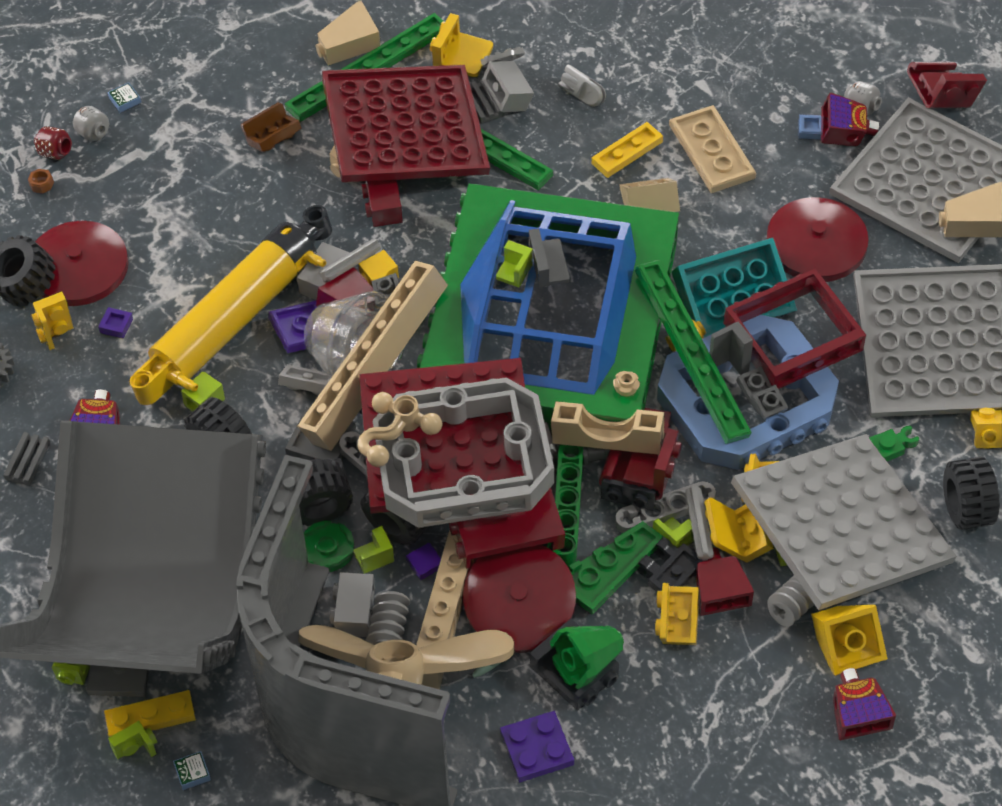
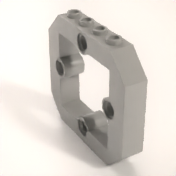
[373,378,554,528]

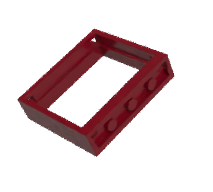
[724,269,866,389]

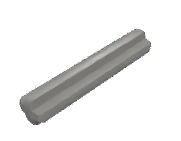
[320,239,381,283]
[685,486,714,561]

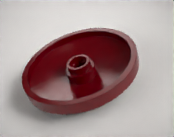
[766,197,868,282]
[35,221,129,306]
[463,545,576,653]

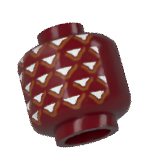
[34,126,72,160]

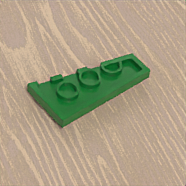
[569,521,664,615]

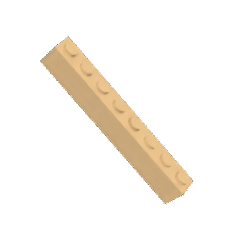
[297,261,448,451]

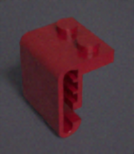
[907,62,987,108]
[599,428,682,500]

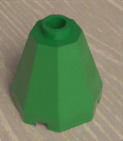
[550,626,624,689]

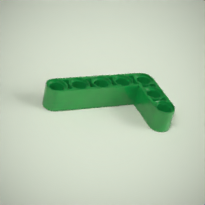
[541,444,583,568]

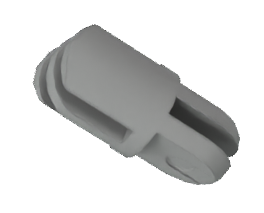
[558,64,606,107]

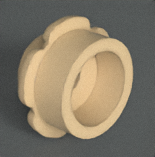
[613,371,640,396]

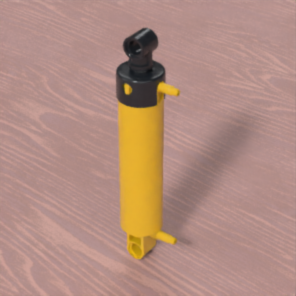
[130,205,333,405]

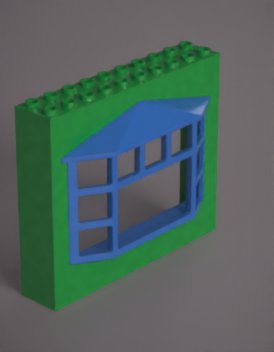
[417,183,679,432]

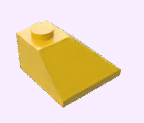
[811,605,888,675]

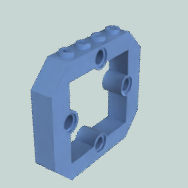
[657,315,839,470]

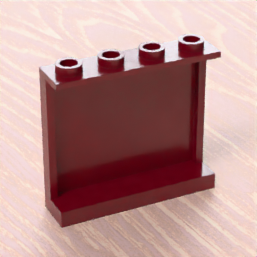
[449,487,565,569]

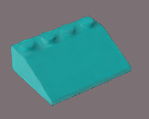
[671,238,797,338]

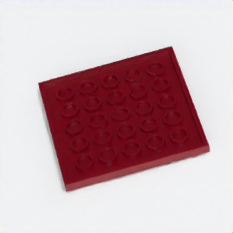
[322,65,490,182]
[359,358,525,514]

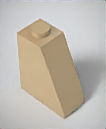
[316,1,380,65]
[939,182,1002,237]

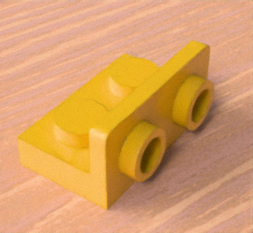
[32,292,74,350]

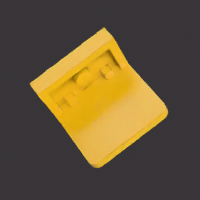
[430,13,493,77]
[705,497,773,563]

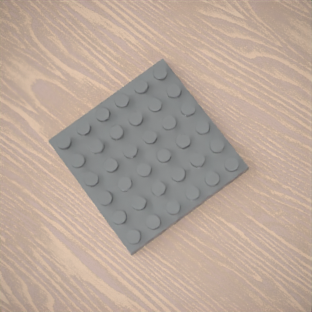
[829,97,1002,263]
[853,264,1002,417]
[731,434,957,610]

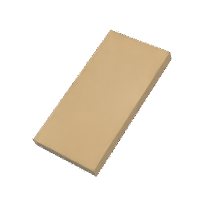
[669,105,756,193]

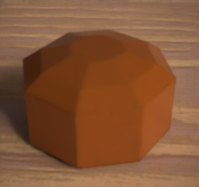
[28,169,54,193]

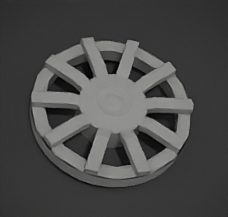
[480,47,525,68]

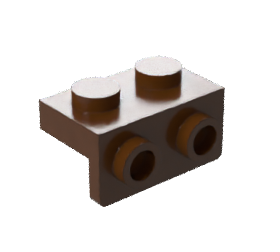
[241,102,302,152]

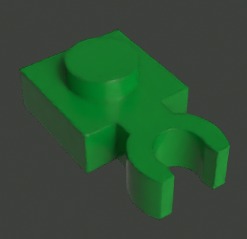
[869,426,919,461]

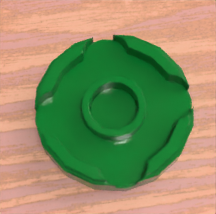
[304,521,355,572]

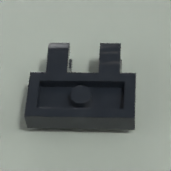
[637,537,703,592]

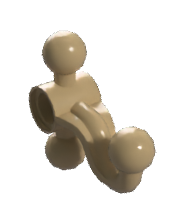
[357,392,442,467]

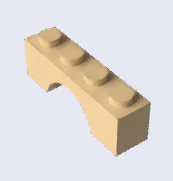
[551,401,664,454]

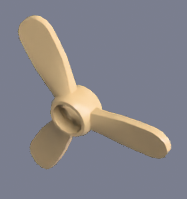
[299,625,514,685]

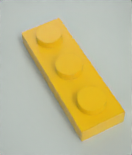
[591,122,663,178]
[104,690,196,737]

